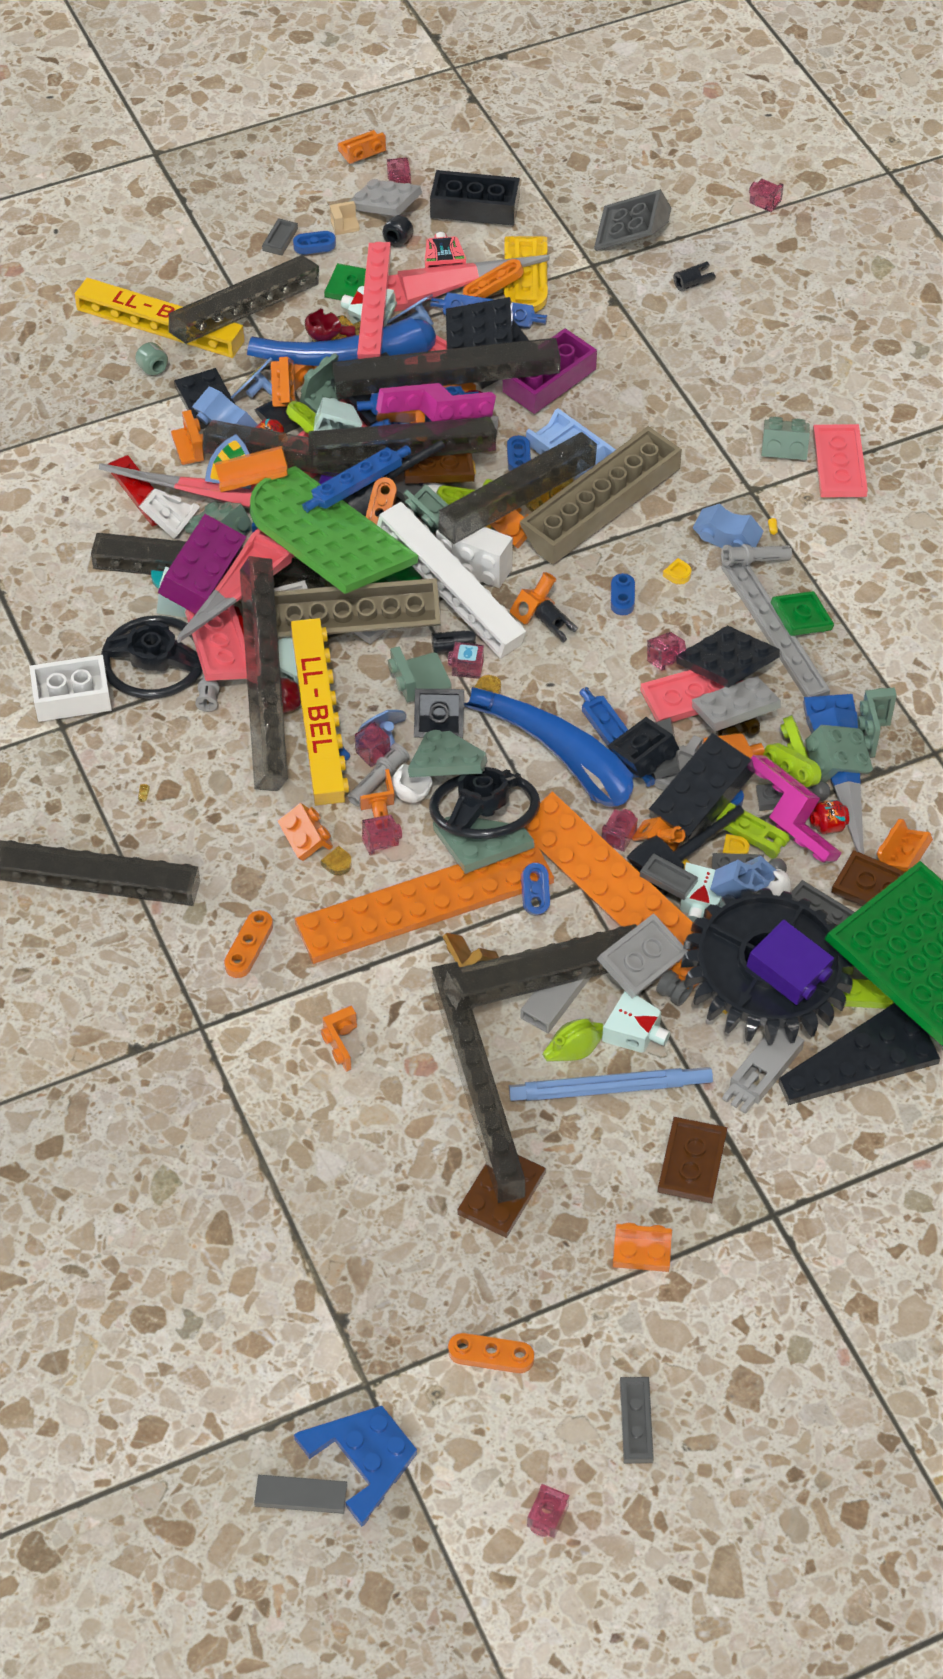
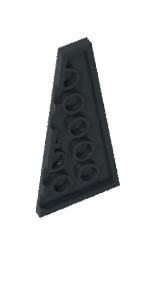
[779,1003,940,1105]

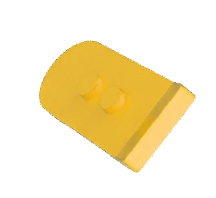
[504,236,548,312]

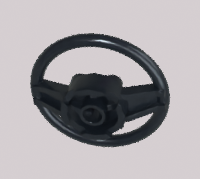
[101,615,203,699]
[429,767,540,839]

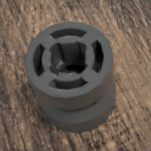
[656,970,693,1006]

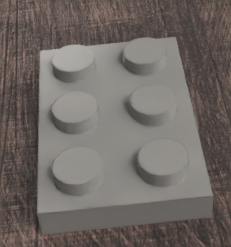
[348,179,422,216]
[692,676,781,732]
[597,913,688,999]

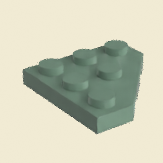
[408,730,488,777]
[433,817,535,874]

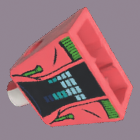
[425,232,466,268]

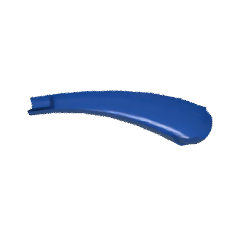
[247,317,436,367]
[464,687,634,807]

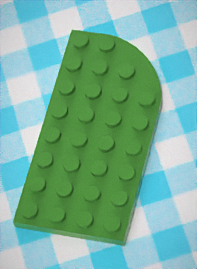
[250,466,418,594]

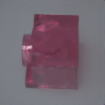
[387,157,411,184]
[749,178,784,212]
[647,632,686,671]
[602,809,638,852]
[362,815,402,855]
[527,1484,570,1538]

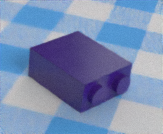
[747,919,834,1005]

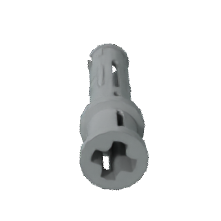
[721,544,792,566]
[195,674,220,712]
[347,743,410,807]

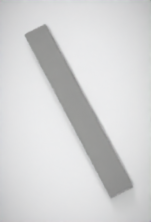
[722,563,830,697]

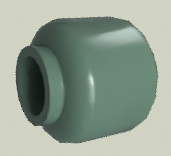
[135,342,168,376]

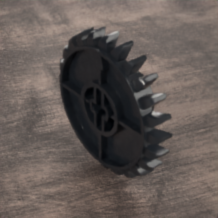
[681,888,854,1045]

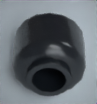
[382,215,413,247]

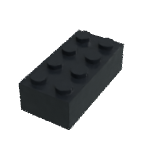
[430,170,520,226]
[649,733,755,843]

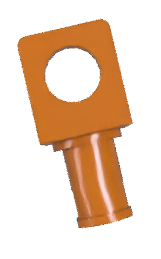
[510,572,557,624]
[360,769,394,828]
[632,817,685,852]

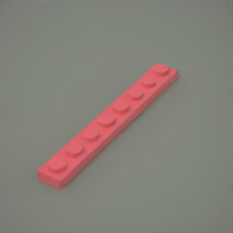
[357,242,391,361]

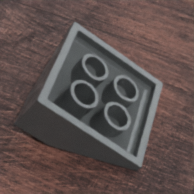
[594,189,672,251]

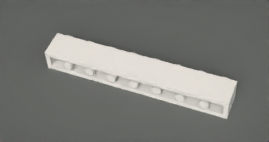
[377,502,526,658]

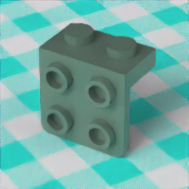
[299,353,343,413]
[761,416,810,460]
[403,484,460,534]
[184,501,252,535]
[388,646,452,703]
[857,687,897,758]
[805,725,873,783]

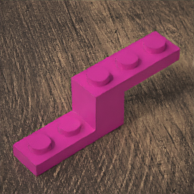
[376,383,496,423]
[751,755,842,862]

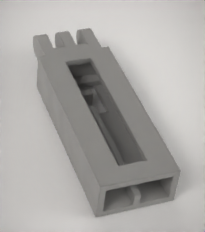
[520,948,598,1034]
[722,1026,804,1114]

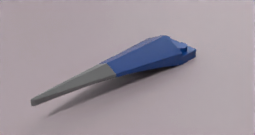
[803,694,864,854]

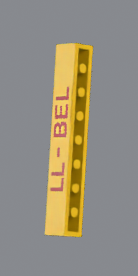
[74,277,245,358]
[291,618,349,806]

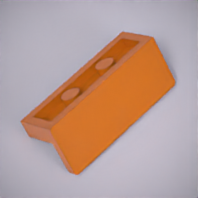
[215,446,288,492]

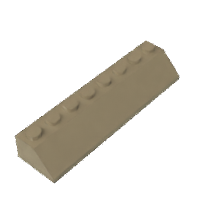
[520,426,682,565]
[244,578,441,641]

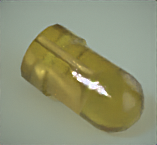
[138,784,150,802]

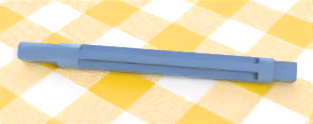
[509,1067,713,1101]

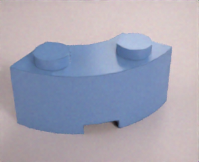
[192,386,258,442]
[693,504,764,548]
[710,856,777,899]

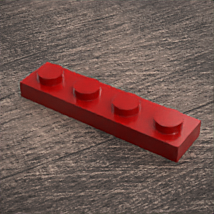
[108,455,157,527]

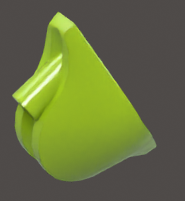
[542,1019,604,1062]

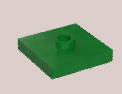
[324,263,366,300]
[770,591,834,636]

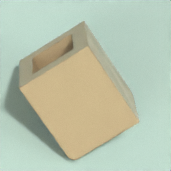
[330,201,360,235]

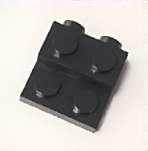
[607,717,680,779]

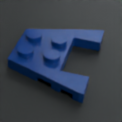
[294,1406,417,1527]

